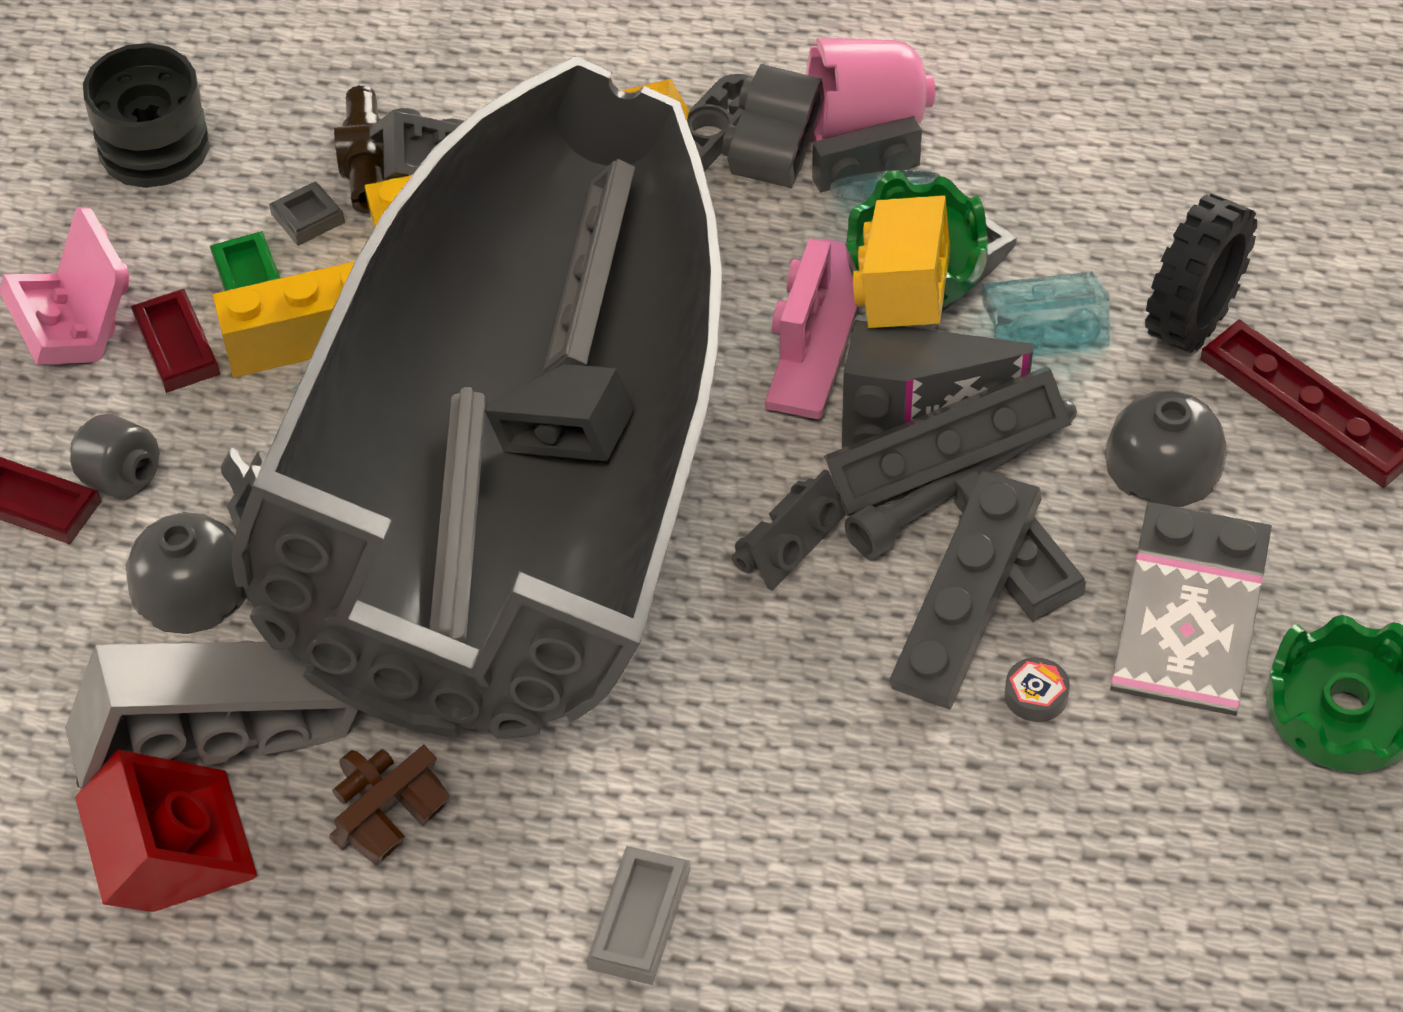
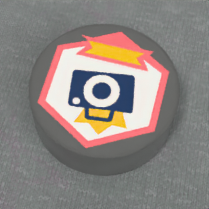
[1004,657,1070,722]

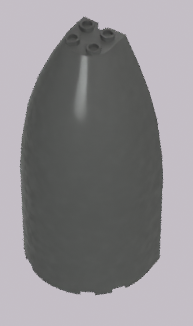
[232,56,722,739]

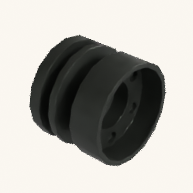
[83,43,210,188]

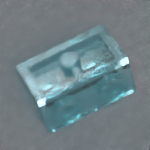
[982,271,1110,357]

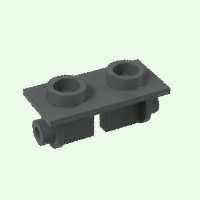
[732,470,846,591]

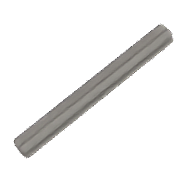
[429,387,487,643]

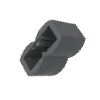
[722,64,825,188]

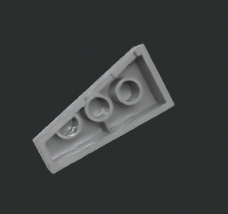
[65,640,358,789]

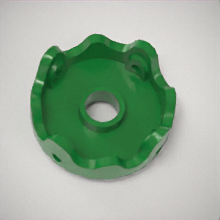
[845,171,988,307]
[1266,615,1403,773]

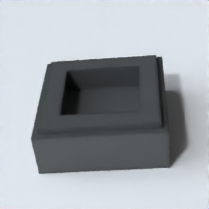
[269,181,345,246]

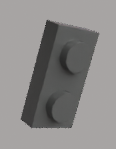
[812,116,922,193]

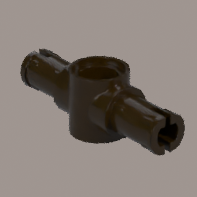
[334,85,384,213]

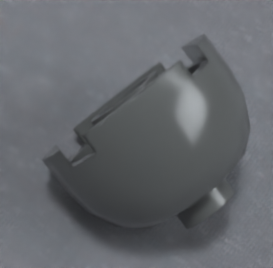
[1105,390,1227,507]
[125,512,247,634]

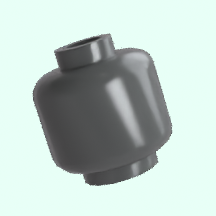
[70,414,160,499]

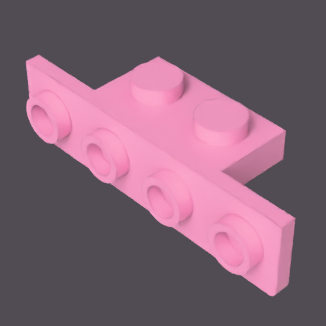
[765,238,859,419]

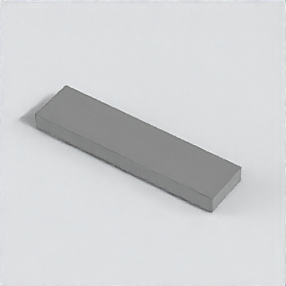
[543,159,635,374]

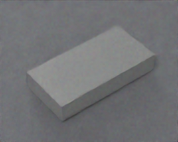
[587,846,690,985]

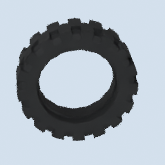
[1145,193,1257,353]

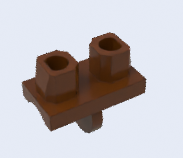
[329,744,450,866]

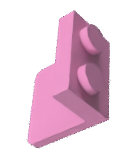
[0,207,129,365]

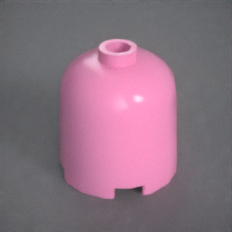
[806,38,935,142]

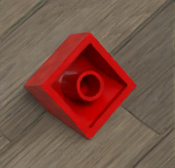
[75,749,257,912]

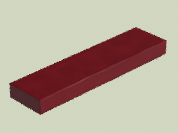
[1200,319,1403,489]

